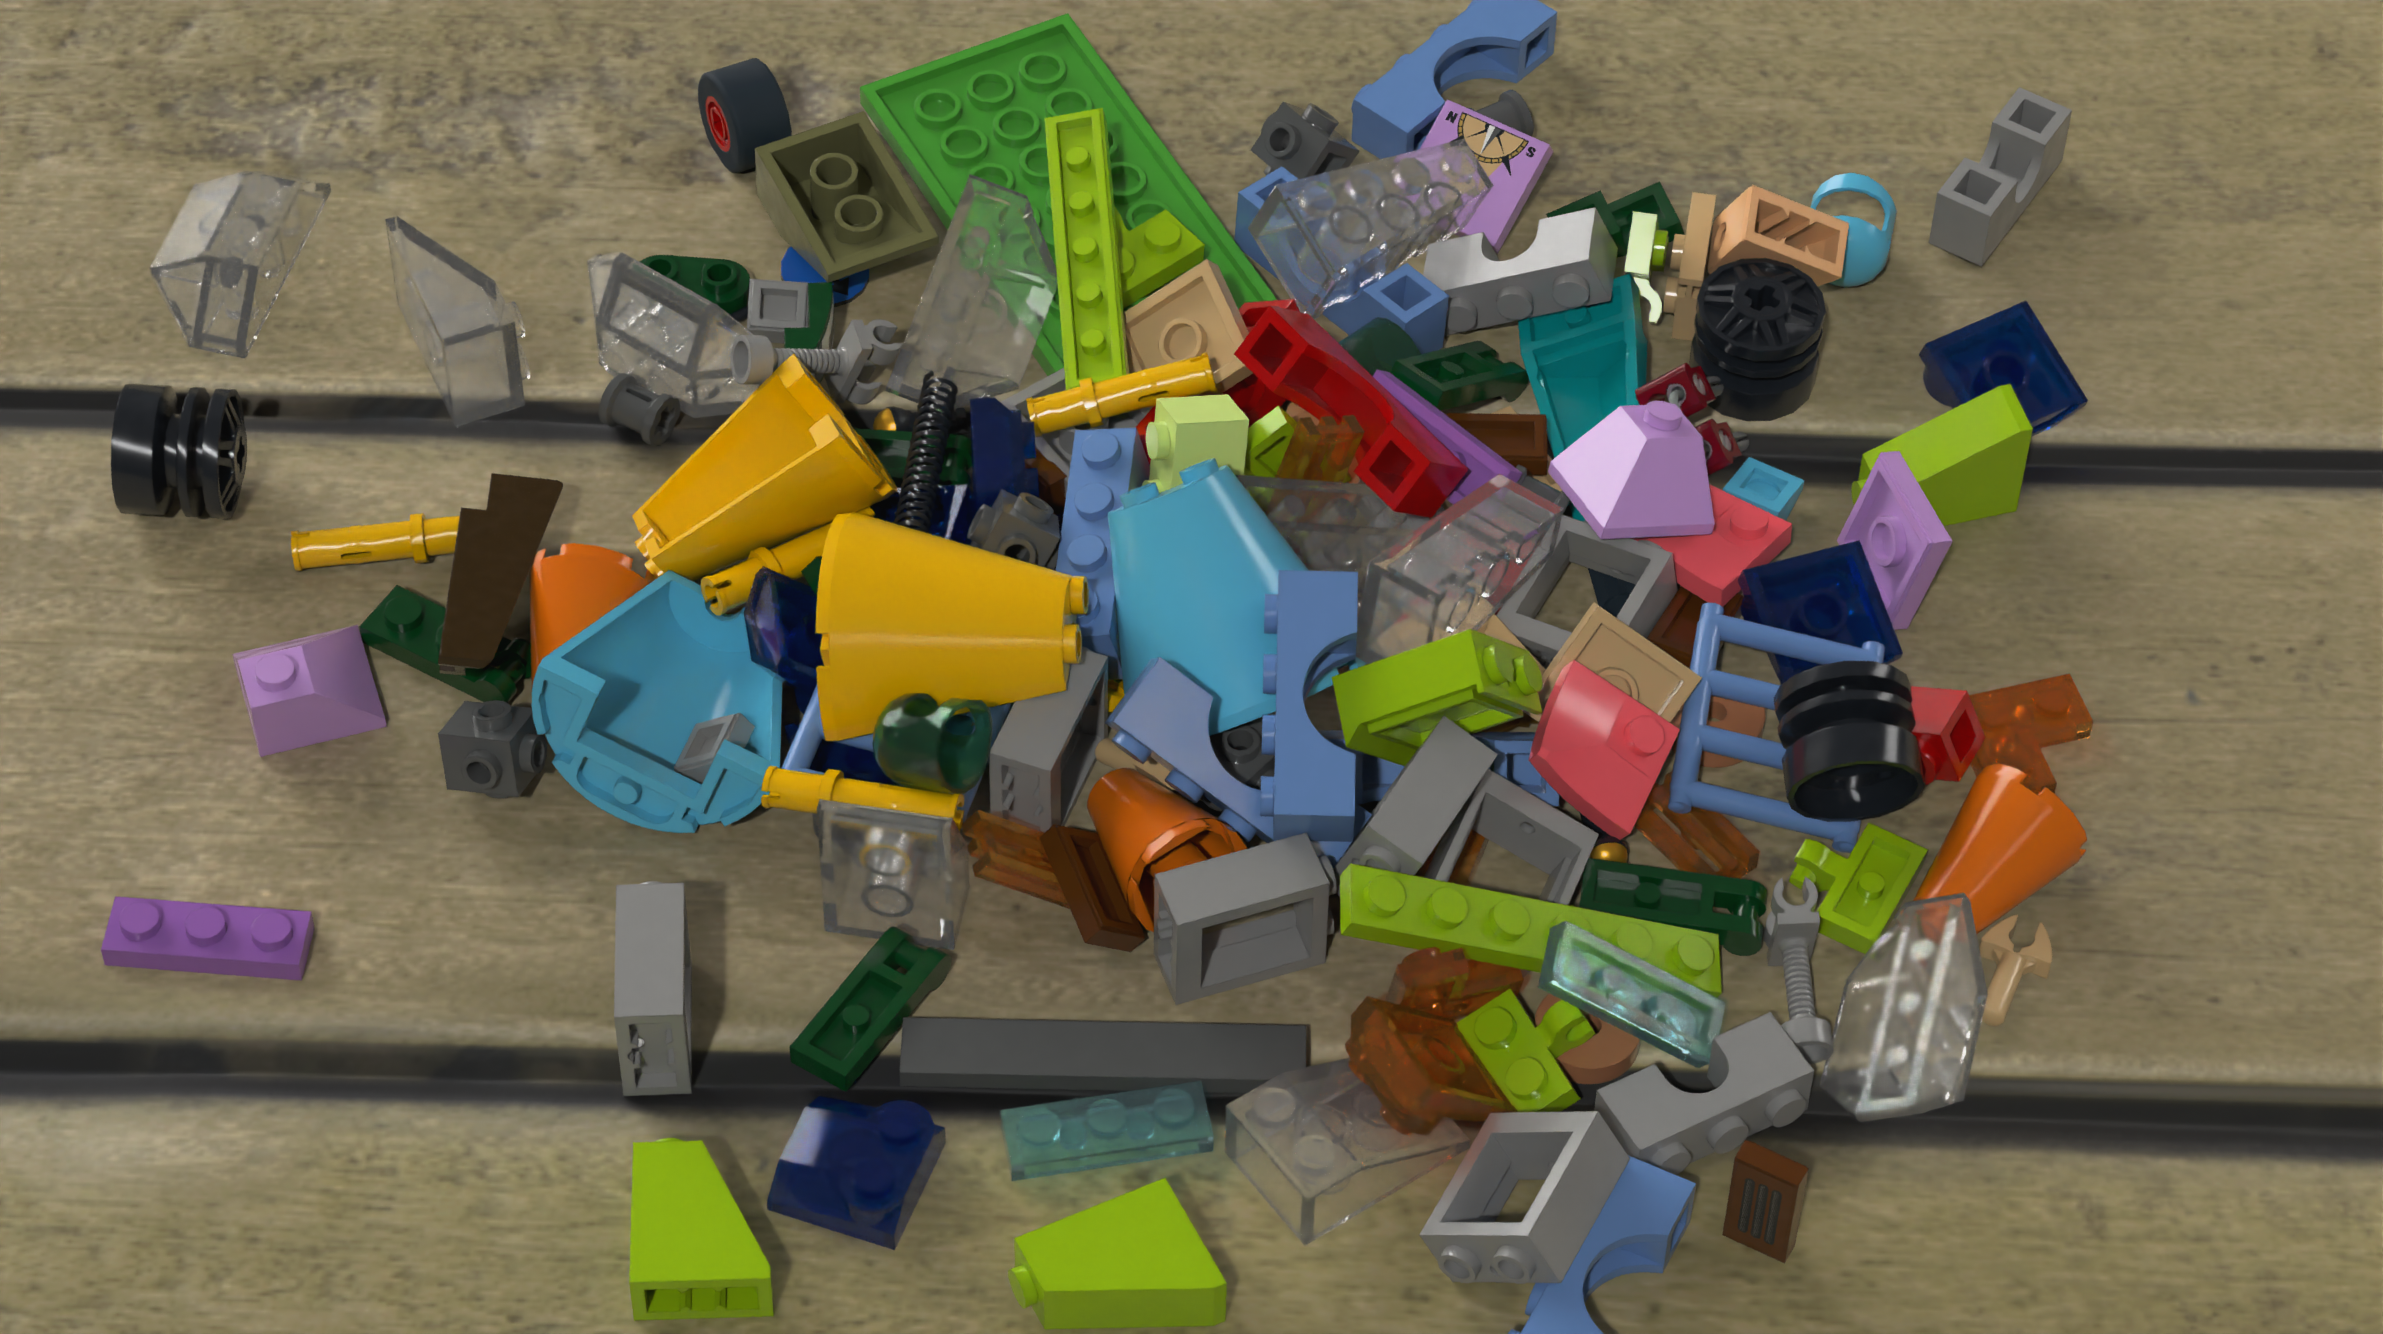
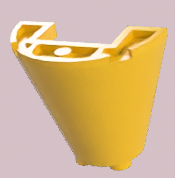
[632,354,897,581]
[816,512,1089,741]

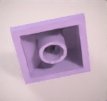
[1548,401,1715,539]
[232,625,387,757]

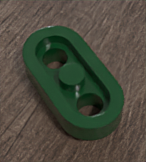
[630,255,750,319]

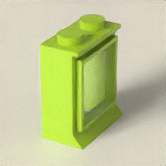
[1332,629,1543,766]

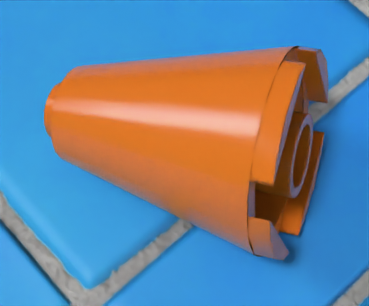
[529,543,655,687]
[1912,763,2087,945]
[1087,768,1247,932]

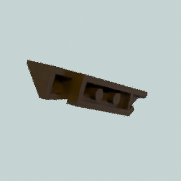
[438,473,563,676]

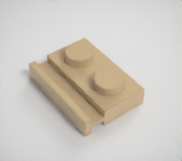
[1663,192,1716,341]

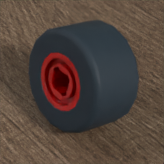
[698,58,792,173]

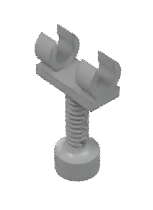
[731,319,903,404]
[1763,877,1834,1064]

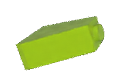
[1851,384,2033,526]
[629,1138,774,1321]
[1008,1178,1227,1330]

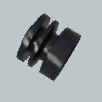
[1689,258,1826,421]
[111,384,247,519]
[1774,661,1925,822]

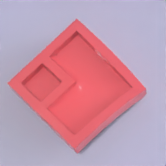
[1631,484,1792,607]
[1529,660,1680,840]

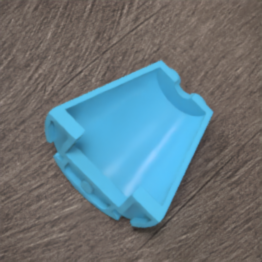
[1108,458,1371,736]
[531,570,784,833]

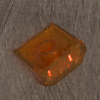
[1345,996,1518,1136]

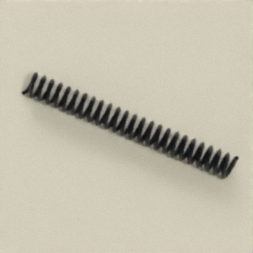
[893,371,958,534]

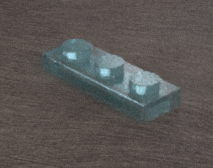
[1538,921,1726,1068]
[1000,1081,1214,1181]

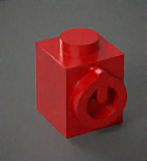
[1911,686,1986,785]

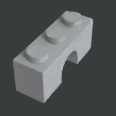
[1929,87,2072,267]
[1423,207,1618,336]
[1594,1012,1814,1175]

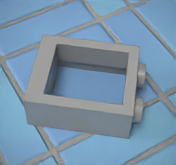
[1496,514,1677,669]
[989,647,1108,850]
[1333,716,1498,898]
[1424,769,1599,981]
[1154,833,1337,1005]
[614,881,692,1096]
[1419,1111,1630,1284]

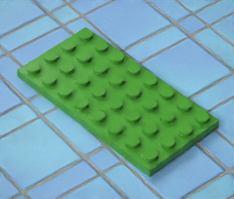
[860,13,1277,376]

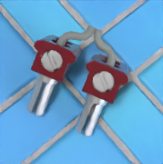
[1635,363,1749,476]

